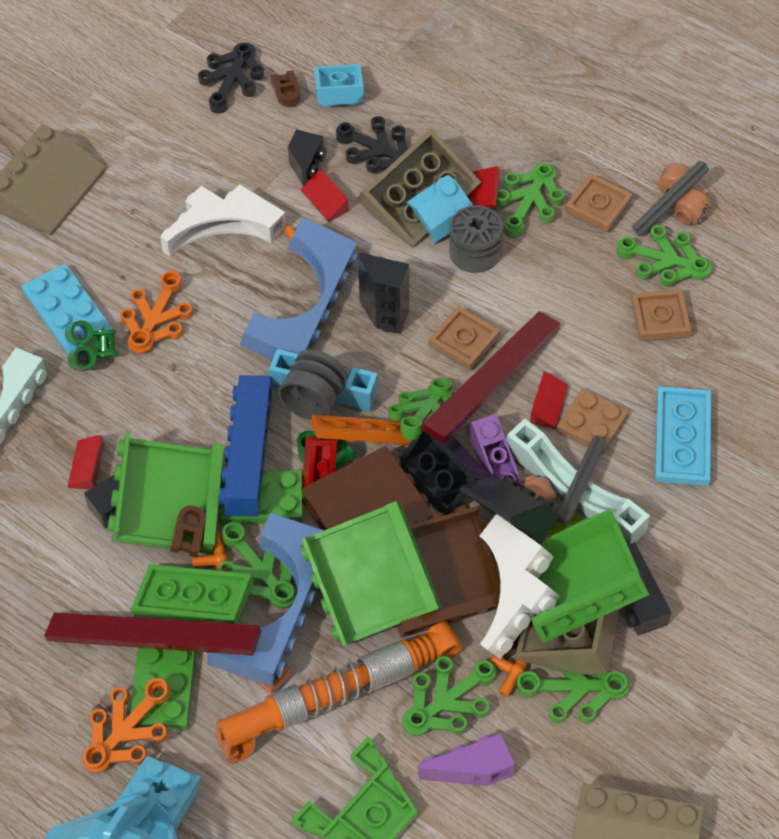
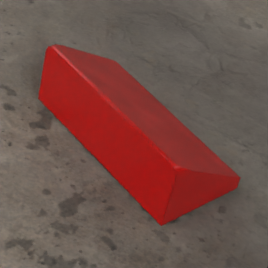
[468,166,500,209]
[301,170,349,222]
[530,371,568,429]
[67,435,105,490]
[302,435,337,488]

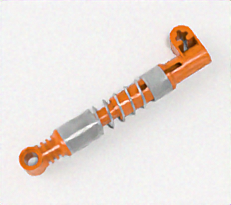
[215,621,463,764]

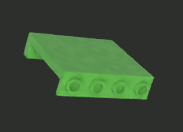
[108,430,224,555]
[300,501,442,646]
[531,509,649,643]

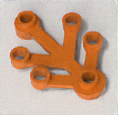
[120,271,193,354]
[83,678,171,773]

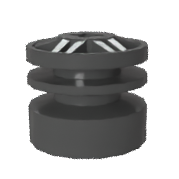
[449,205,503,273]
[278,349,347,420]

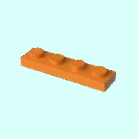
[310,414,412,446]

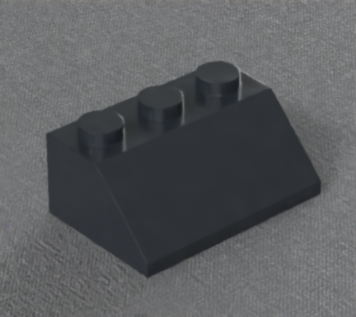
[358,252,409,334]
[399,431,491,515]
[459,474,560,543]

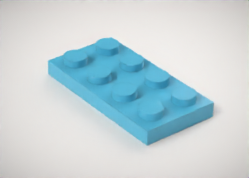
[21,263,116,357]
[654,386,711,486]

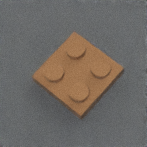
[565,173,633,232]
[631,290,691,341]
[428,306,500,370]
[556,388,629,455]

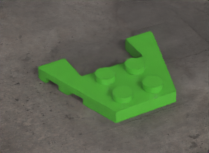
[291,737,418,839]

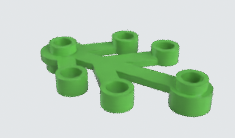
[496,163,564,238]
[616,225,712,287]
[389,378,454,440]
[218,522,297,609]
[402,656,496,736]
[517,668,630,724]

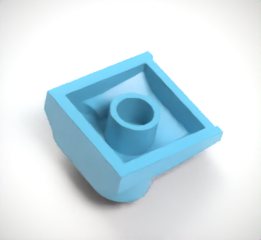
[314,63,364,107]
[407,175,473,244]

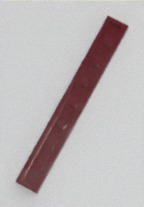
[421,311,560,443]
[44,612,262,656]

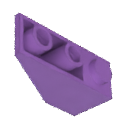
[465,414,522,488]
[418,733,515,786]

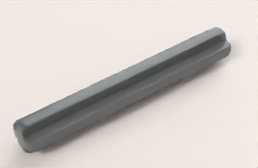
[632,161,709,236]
[557,436,606,525]

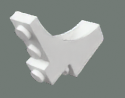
[160,184,287,257]
[480,514,560,659]

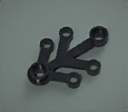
[198,42,264,114]
[336,116,408,173]

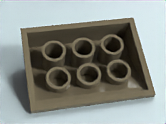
[0,124,106,236]
[356,128,481,247]
[515,609,620,675]
[573,783,703,839]

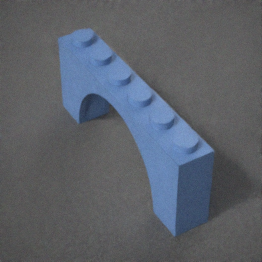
[240,217,358,360]
[208,513,324,687]

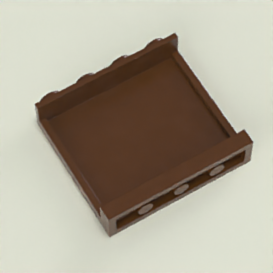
[301,446,436,530]
[397,505,501,638]

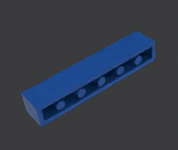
[219,375,272,516]

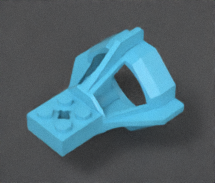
[44,756,201,839]

